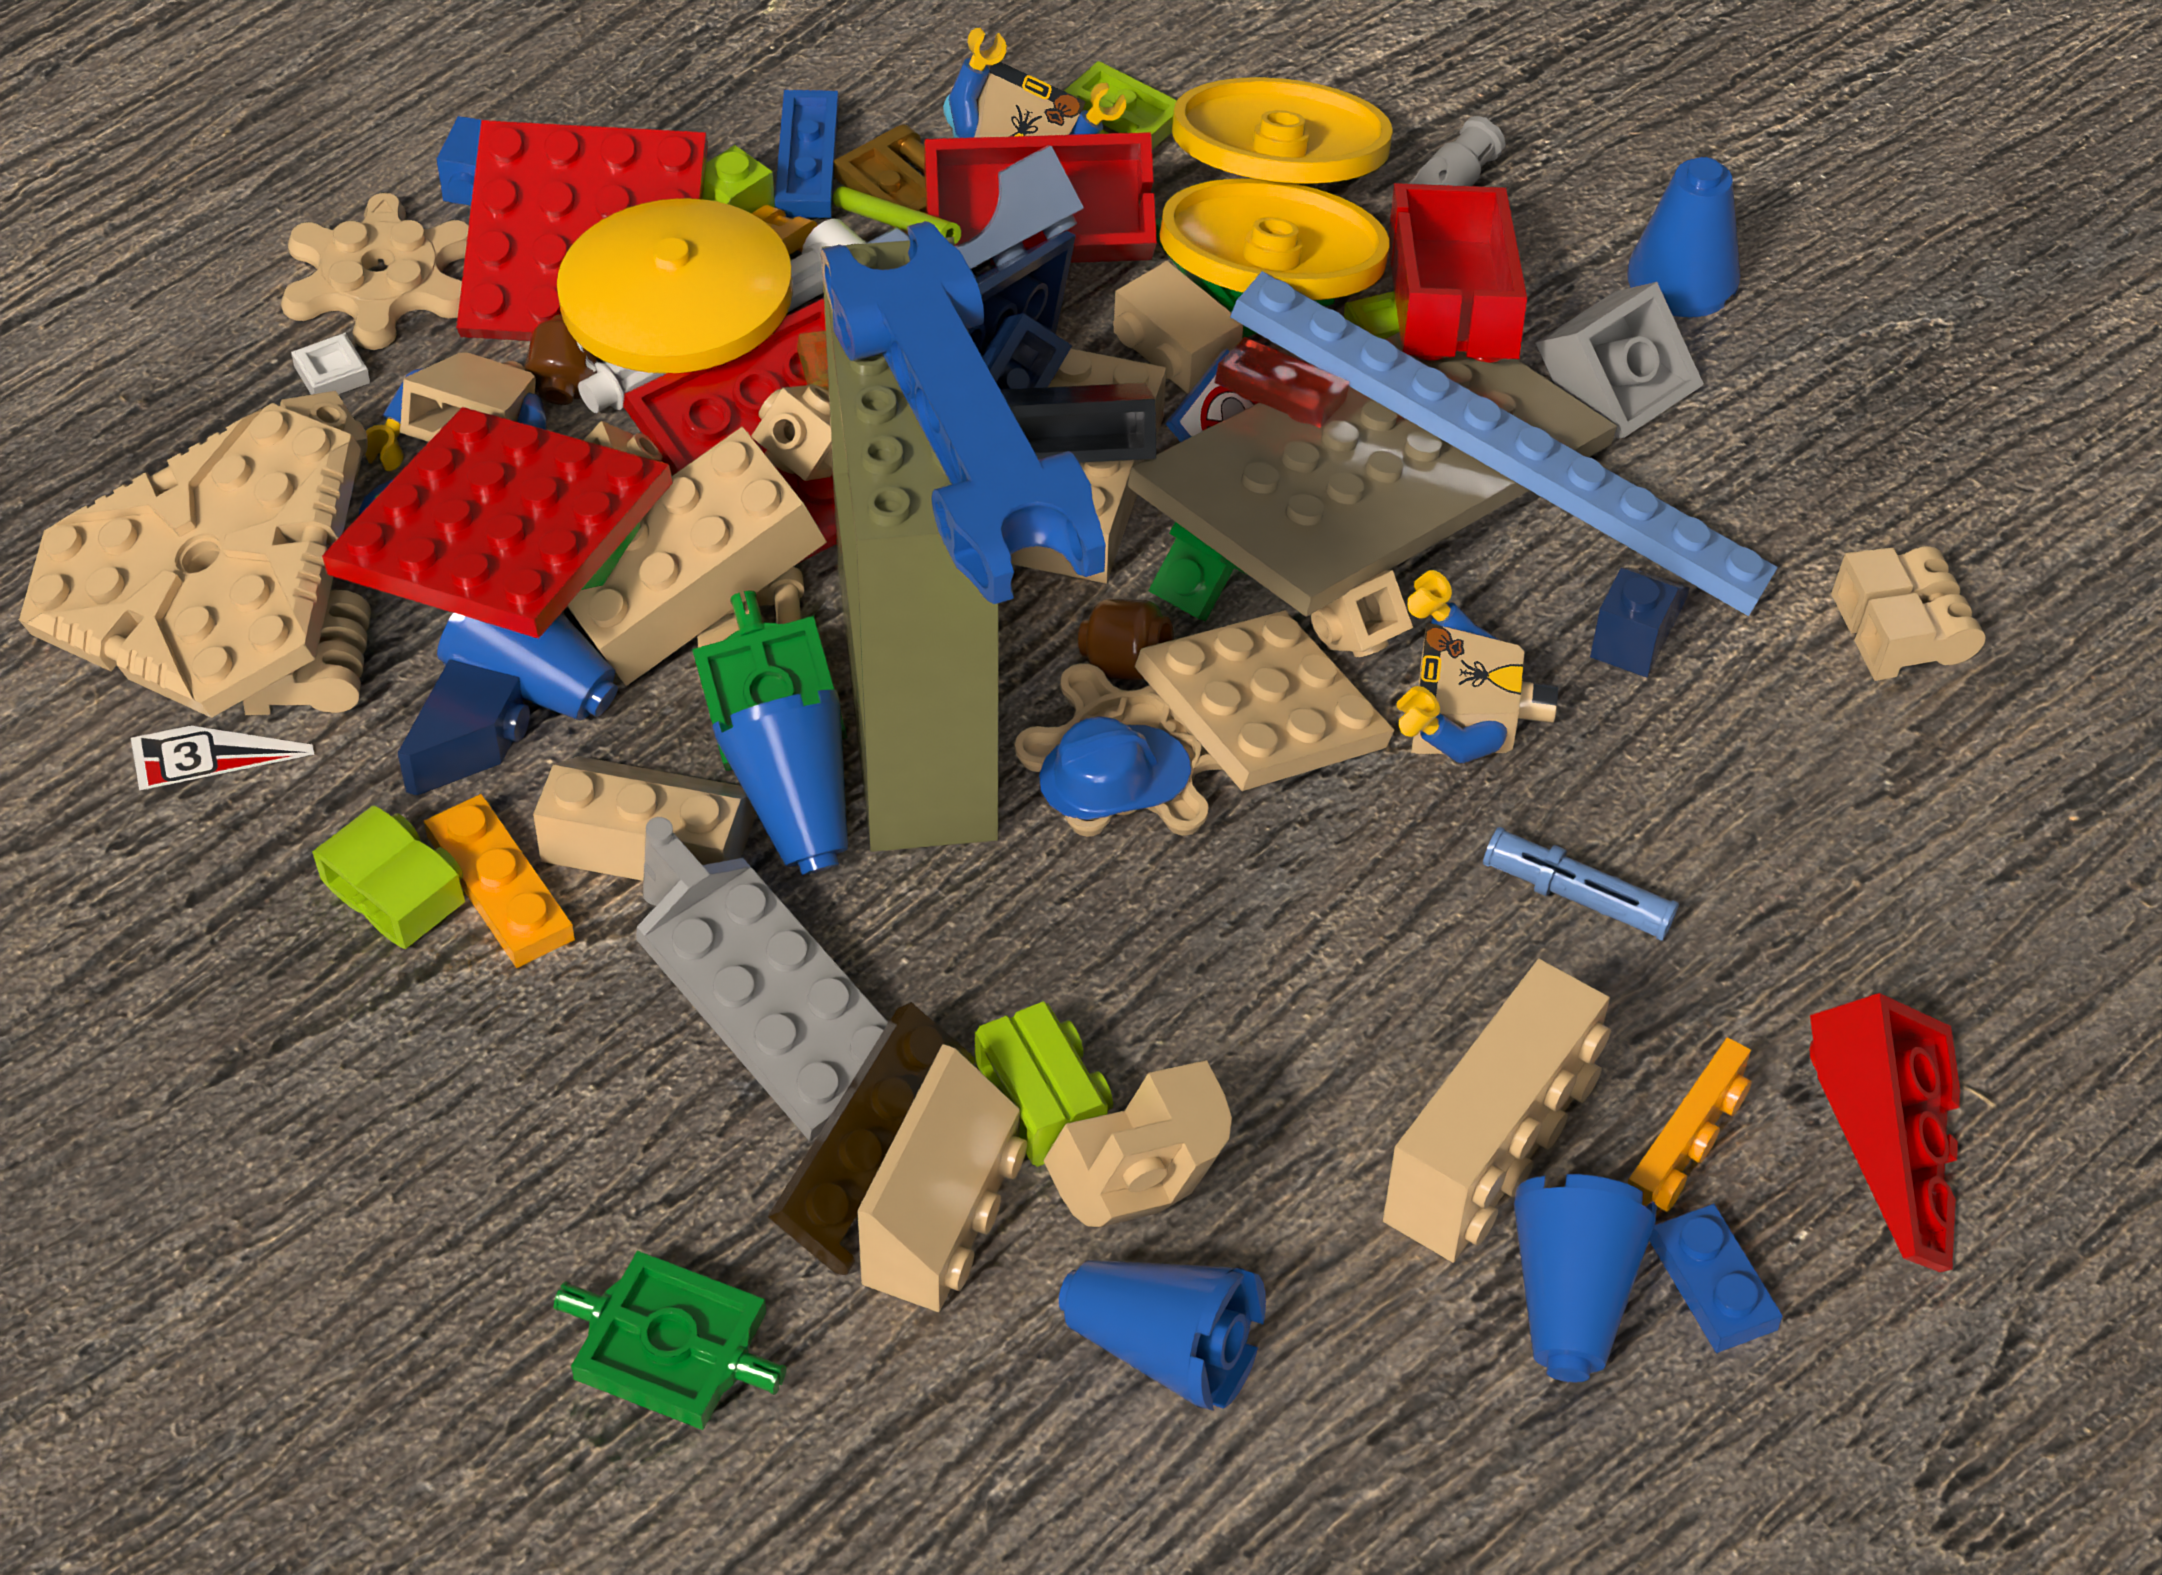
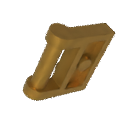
[833,124,926,234]

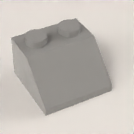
[1535,282,1704,439]

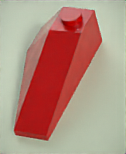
[1809,993,1960,1273]

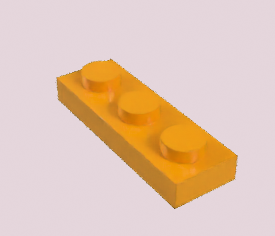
[424,794,575,969]
[1627,1037,1752,1212]

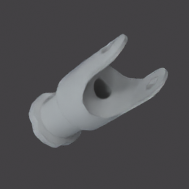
[1409,116,1506,186]

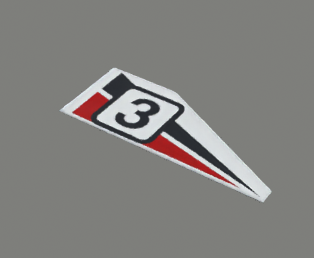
[131,726,314,791]

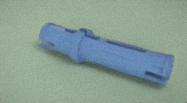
[1483,827,1679,941]

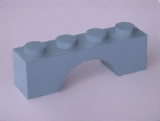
[867,145,1084,278]

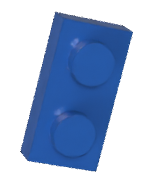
[1649,1204,1783,1353]

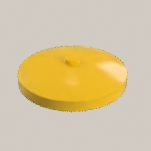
[1172,77,1393,183]
[1160,178,1389,300]
[557,198,793,374]

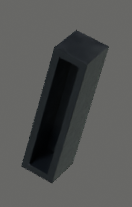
[1000,383,1156,463]

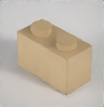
[1113,261,1243,394]

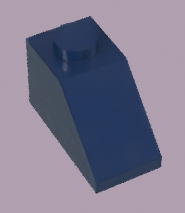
[1590,567,1690,678]
[398,660,530,796]

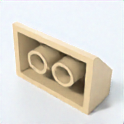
[533,756,756,881]
[858,1044,1027,1312]

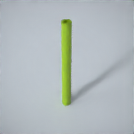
[833,186,961,244]

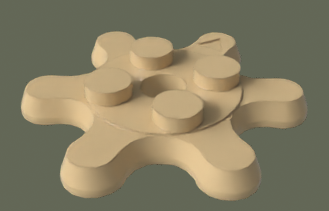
[281,193,469,350]
[1015,663,1223,837]

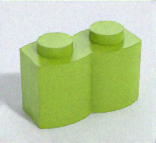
[312,806,465,949]

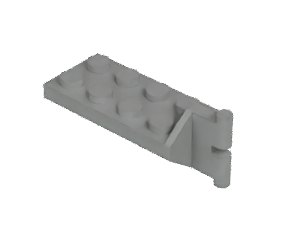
[636,817,888,1141]

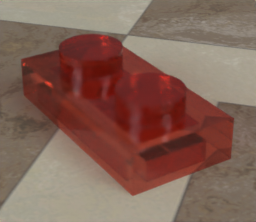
[1214,337,1350,428]

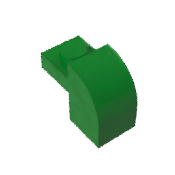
[1148,522,1248,622]

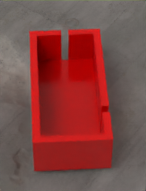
[924,132,1157,266]
[1389,183,1527,363]

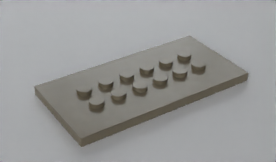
[1127,332,1617,617]

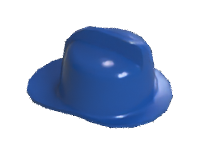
[1039,716,1191,820]

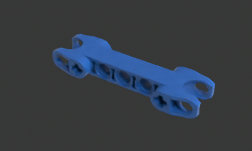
[821,221,1106,604]

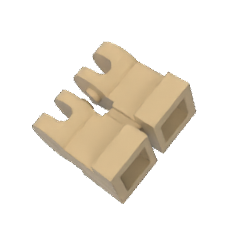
[1831,546,1986,681]
[243,590,371,715]

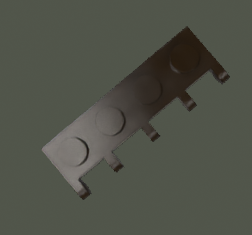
[768,1002,975,1275]

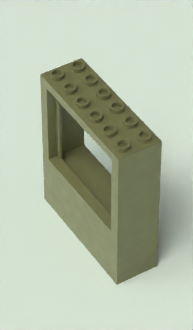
[821,237,998,852]

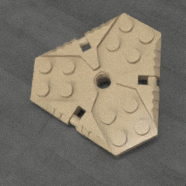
[19,403,361,718]

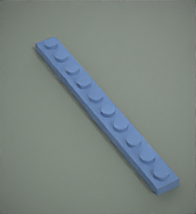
[1230,271,1778,616]

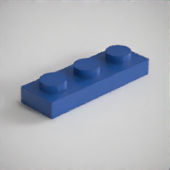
[775,90,839,218]

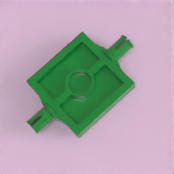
[692,590,848,771]
[554,1251,787,1430]

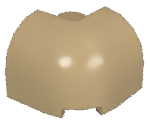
[1044,1060,1232,1227]

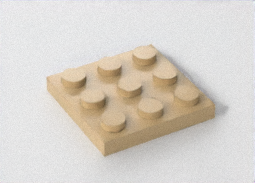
[1135,610,1394,791]

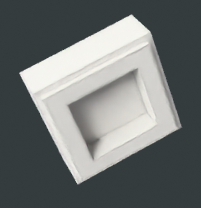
[291,333,370,395]

